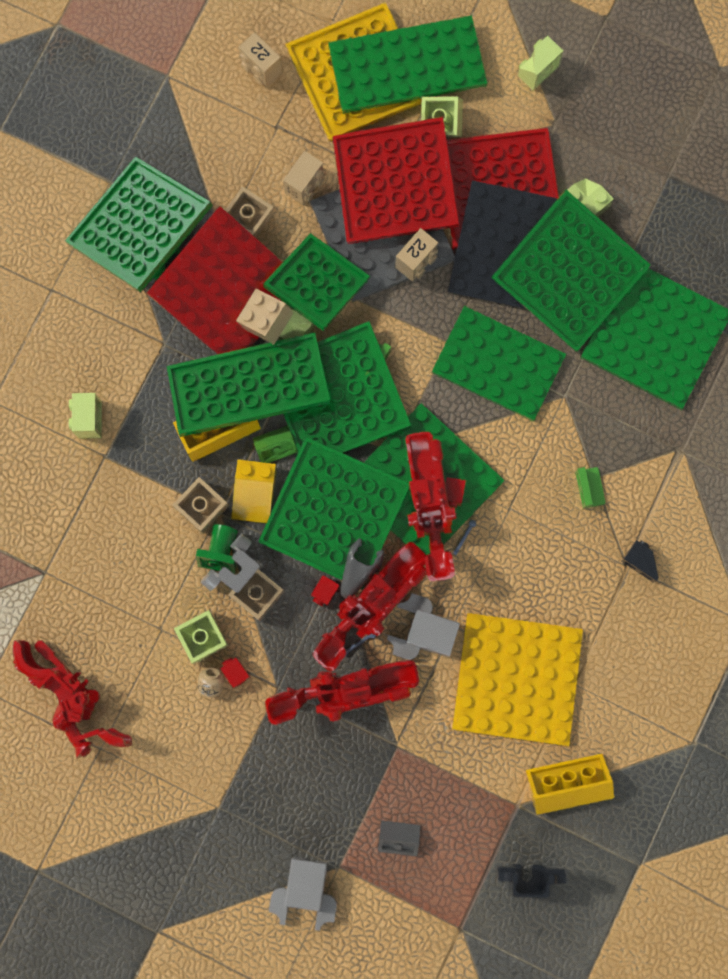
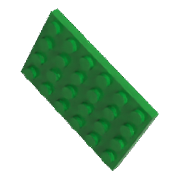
[431,306,566,422]

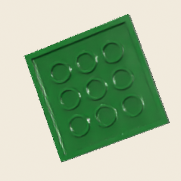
[263,233,370,331]

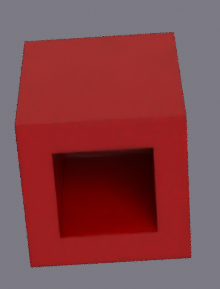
[445,477,466,508]
[311,575,340,607]
[220,657,251,689]

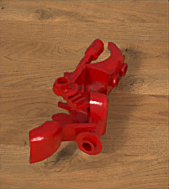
[405,432,456,581]
[313,542,427,671]
[12,640,132,759]
[265,660,419,725]

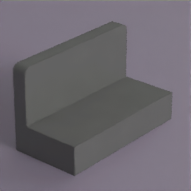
[378,821,420,856]

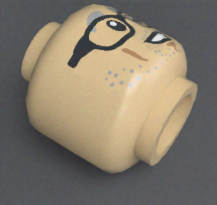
[197,668,224,698]

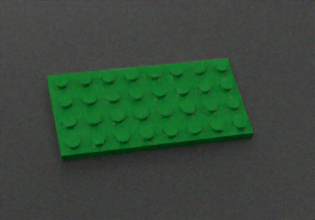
[328,15,487,114]
[166,333,331,437]

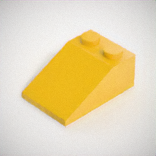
[231,459,277,524]

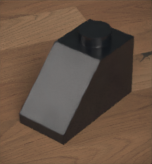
[621,540,659,583]

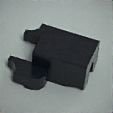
[497,864,566,898]

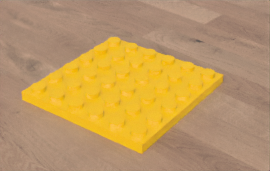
[285,2,422,142]
[452,613,583,746]

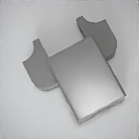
[200,533,259,593]
[387,594,460,660]
[269,857,337,931]

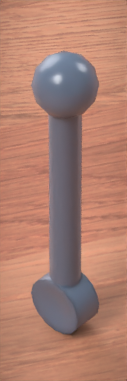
[453,520,476,556]
[345,634,376,657]

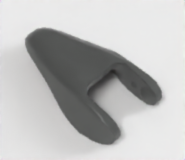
[341,538,384,599]

